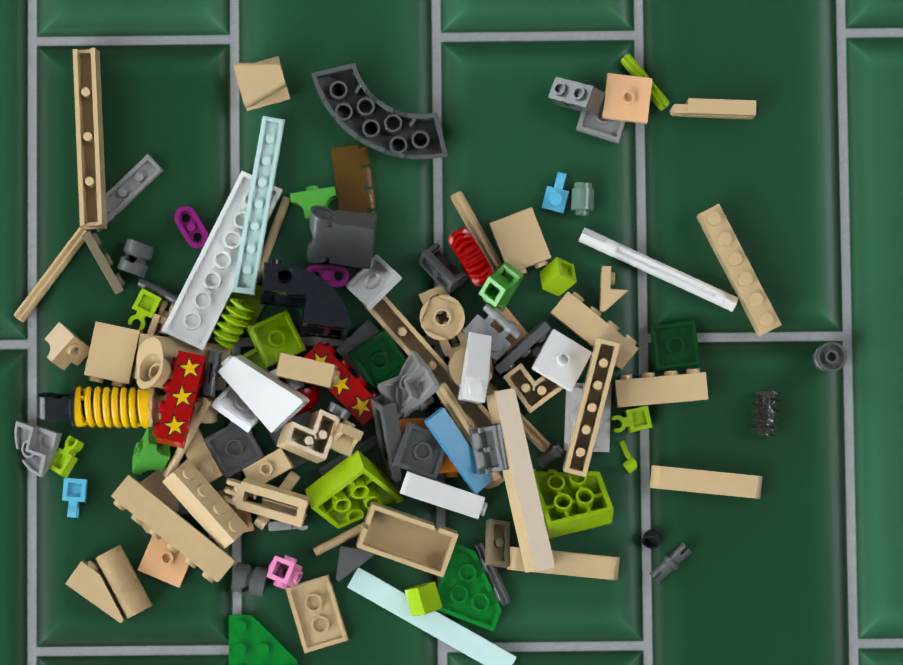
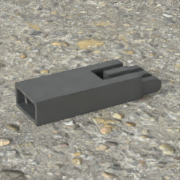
[370,394,402,482]

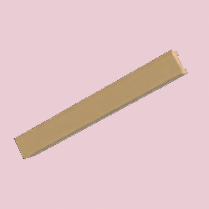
[73,48,107,230]
[364,296,492,428]
[486,388,555,573]

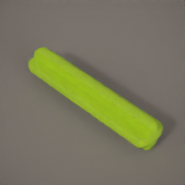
[620,54,670,111]

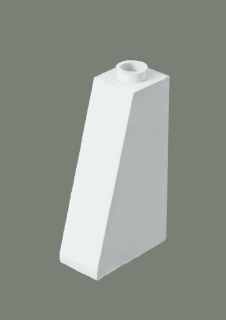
[218,355,310,433]
[400,471,488,519]

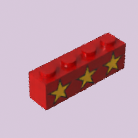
[303,341,379,426]
[153,351,206,449]

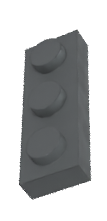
[493,320,551,374]

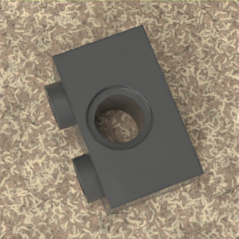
[548,77,605,116]

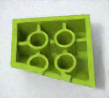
[305,450,404,529]
[533,469,614,539]

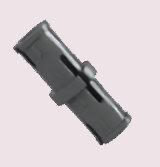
[201,350,223,397]
[649,542,692,584]

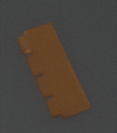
[331,144,378,228]

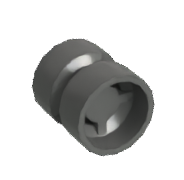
[117,238,155,278]
[813,342,847,373]
[231,562,268,597]

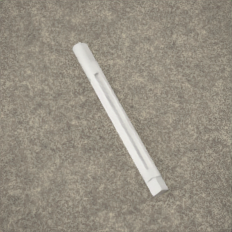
[578,227,739,312]

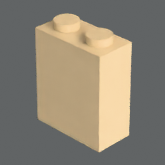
[489,207,551,274]
[84,322,143,388]
[276,353,340,389]

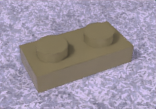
[485,519,510,568]

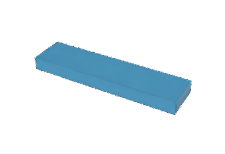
[424,407,493,494]

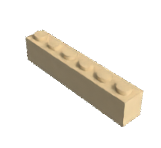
[696,204,782,337]
[562,336,620,477]
[111,475,237,583]

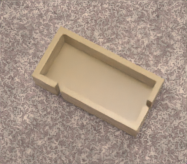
[356,501,459,577]

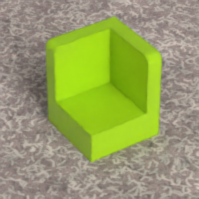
[540,257,577,296]
[404,582,442,616]

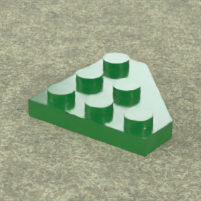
[437,544,502,632]
[229,614,298,665]

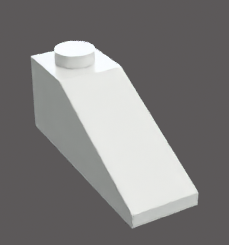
[458,332,492,404]

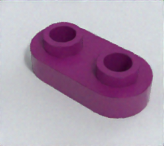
[174,206,209,249]
[306,264,350,288]

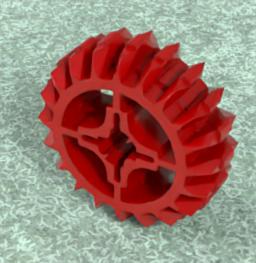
[447,227,494,287]

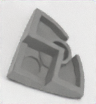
[396,351,440,414]
[14,421,62,477]

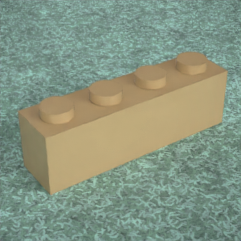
[550,292,639,370]
[614,368,708,408]
[162,459,249,550]

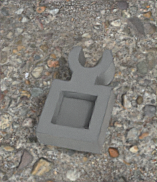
[327,402,352,423]

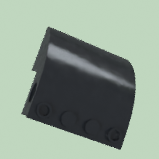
[260,259,351,340]

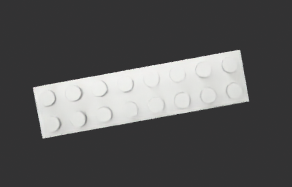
[161,171,283,352]

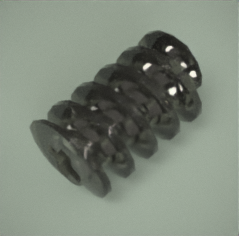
[749,389,782,437]

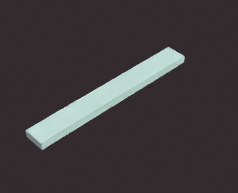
[232,116,285,296]
[347,567,517,665]

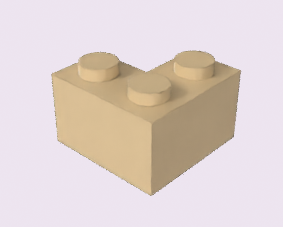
[502,363,564,414]
[276,409,341,463]

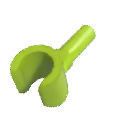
[619,440,637,473]

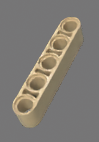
[650,465,762,499]
[507,546,620,580]

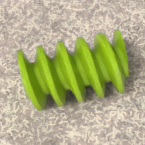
[212,298,257,349]

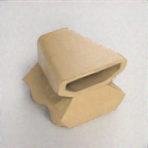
[233,56,290,111]

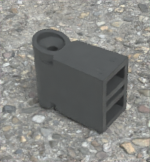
[307,205,378,269]

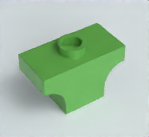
[290,185,337,221]
[479,262,524,311]
[132,427,170,475]

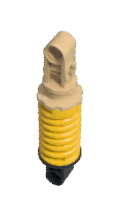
[37,385,217,429]

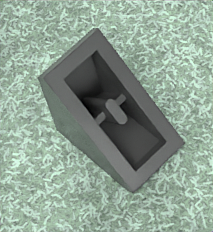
[336,545,375,582]

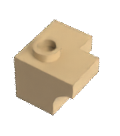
[45,322,90,370]

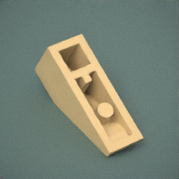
[185,427,223,484]
[65,560,127,623]

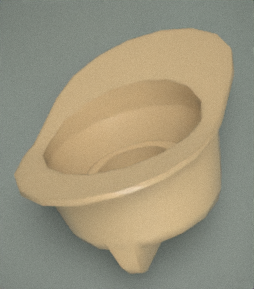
[136,337,171,389]

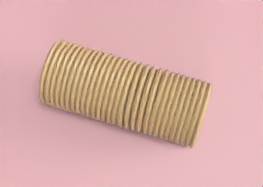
[95,545,152,618]

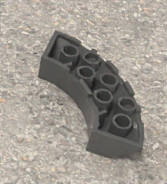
[311,63,448,160]

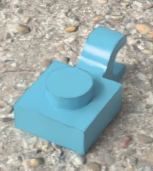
[541,172,569,214]
[62,478,88,518]

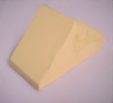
[599,266,628,313]

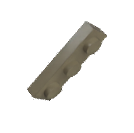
[82,231,125,294]

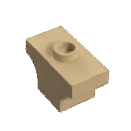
[330,420,364,457]
[242,448,294,483]

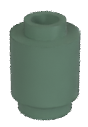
[571,182,594,216]

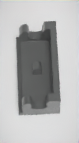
[418,243,468,295]
[469,424,509,474]

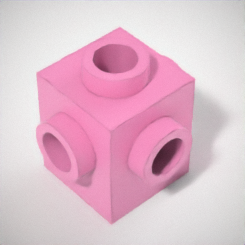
[266,555,303,590]

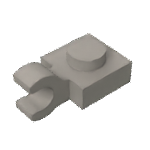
[268,513,308,531]

